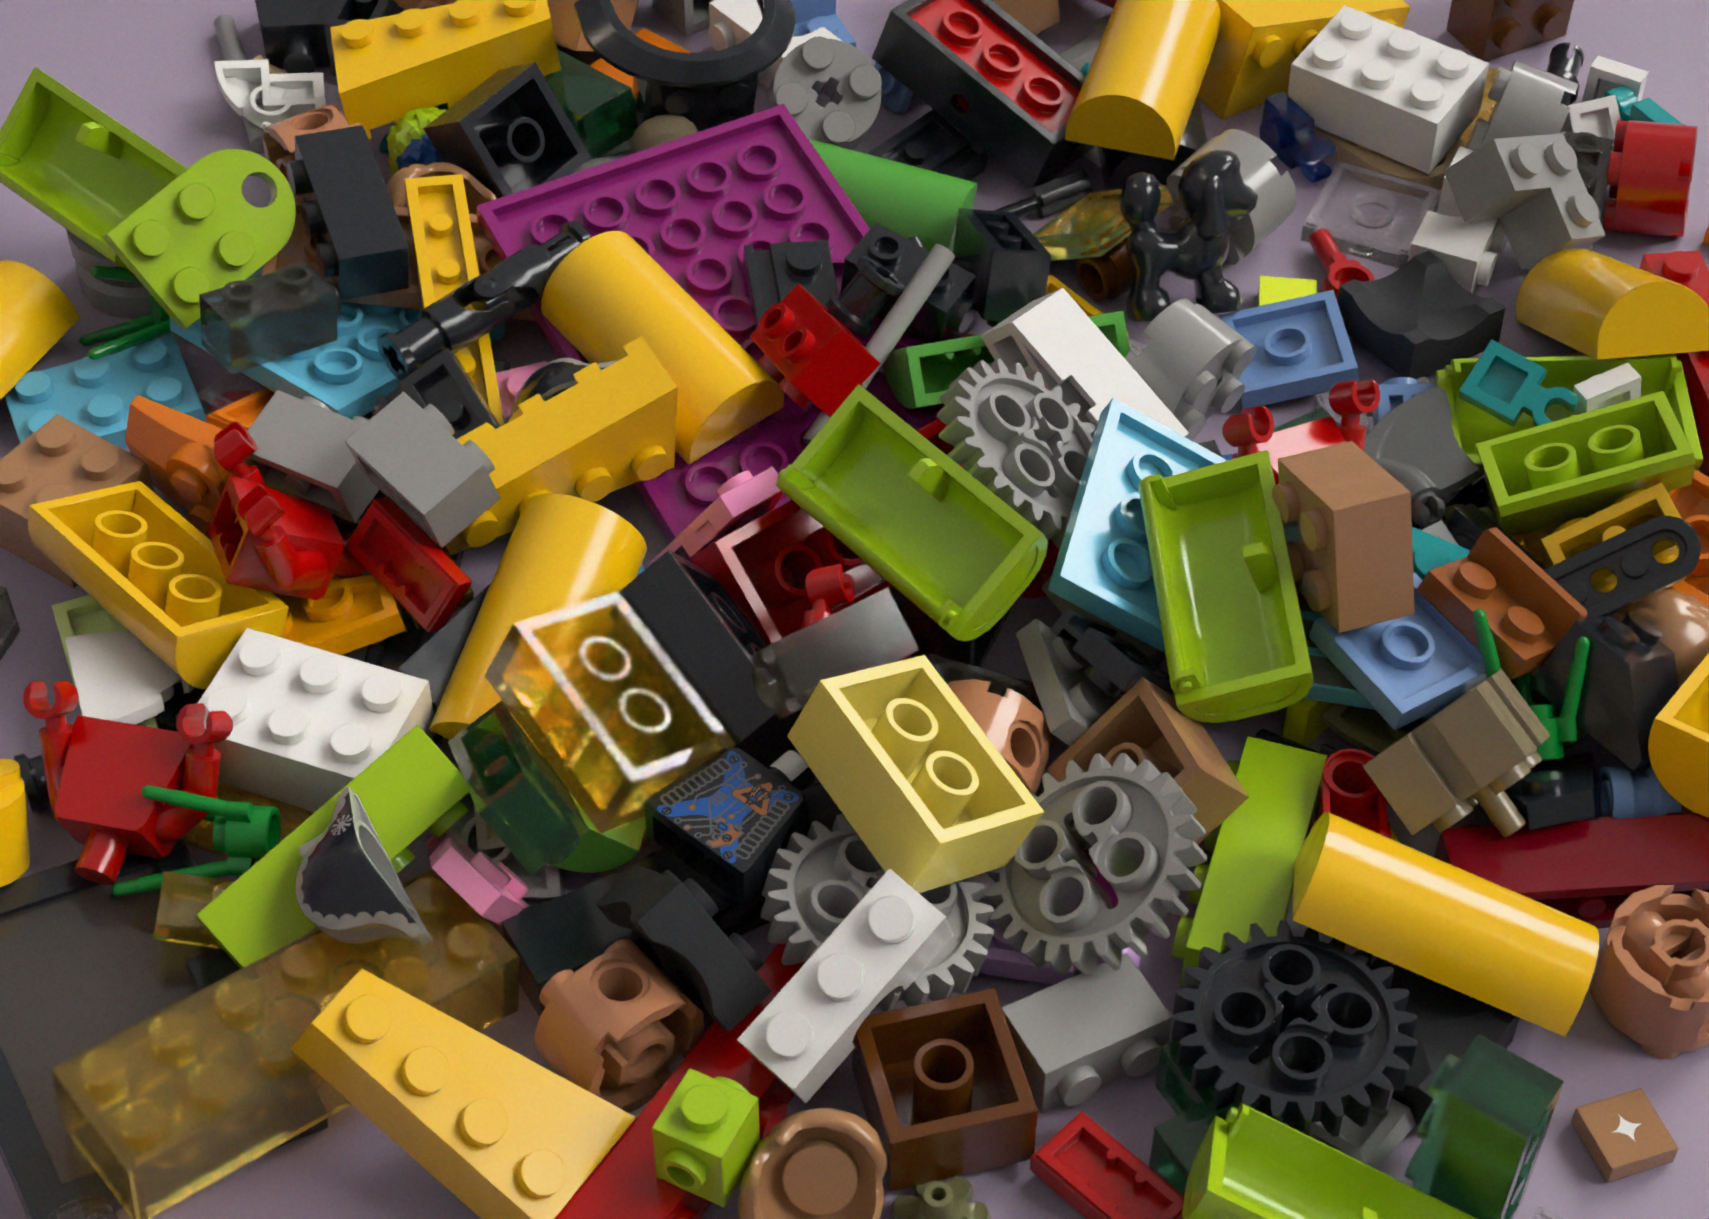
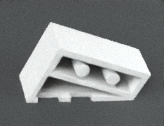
[981,288,1189,439]

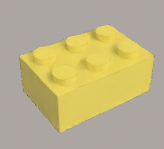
[787,655,1044,894]

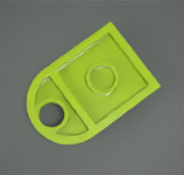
[102,149,296,331]

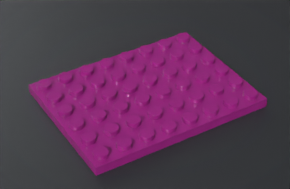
[476,104,945,544]

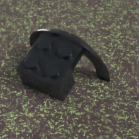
[574,0,795,132]

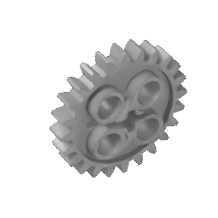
[937,359,1096,549]
[983,753,1207,977]
[761,814,994,1012]

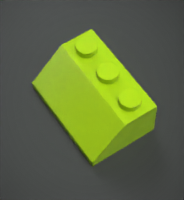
[1476,391,1696,535]

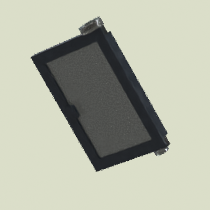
[0,838,328,1219]

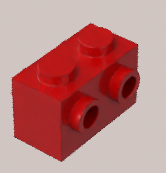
[750,283,881,418]

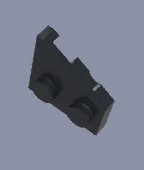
[1477,752,1596,830]

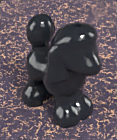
[1120,150,1258,321]

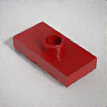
[345,497,473,633]
[1030,1111,1184,1219]

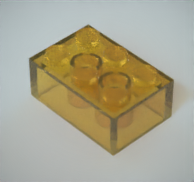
[485,591,735,834]

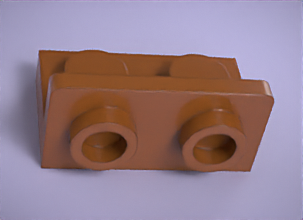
[1417,527,1587,680]

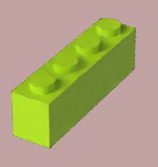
[195,724,474,981]
[1172,736,1327,988]

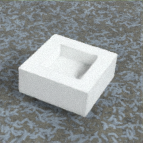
[1582,55,1648,102]
[1562,95,1621,159]
[1573,362,1641,415]

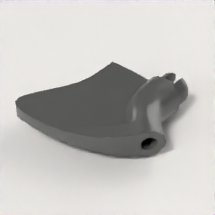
[1364,387,1480,527]

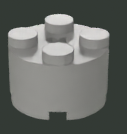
[766,37,882,150]
[1466,60,1578,150]
[1166,129,1296,265]
[1125,298,1257,441]

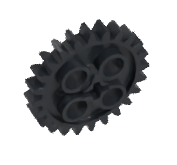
[1171,920,1417,1137]

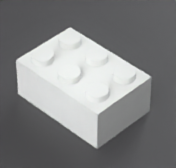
[1285,5,1489,174]
[197,628,436,812]

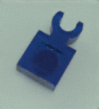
[1259,91,1337,183]

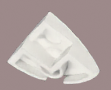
[214,59,326,133]
[65,631,195,725]

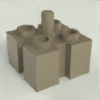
[1362,669,1551,837]

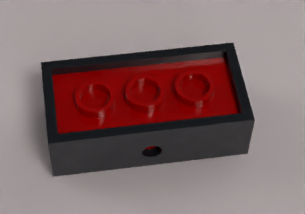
[872,0,1094,189]

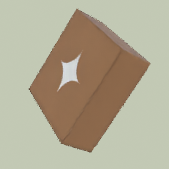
[1571,1088,1679,1183]

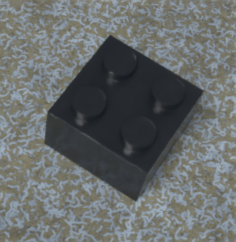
[423,62,591,199]

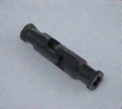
[377,220,591,381]

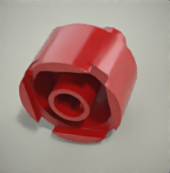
[1603,120,1698,237]

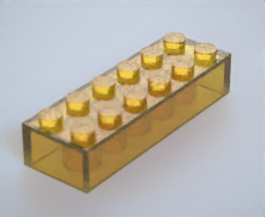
[51,869,519,1219]

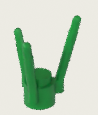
[79,266,172,360]
[1472,609,1590,760]
[111,785,281,897]

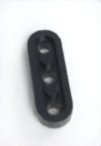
[1544,516,1701,619]

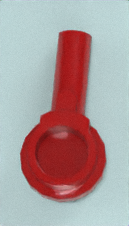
[1309,229,1375,300]

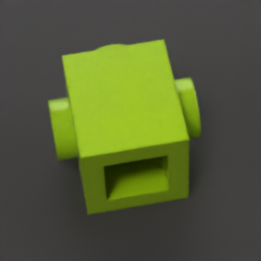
[652,1068,760,1207]

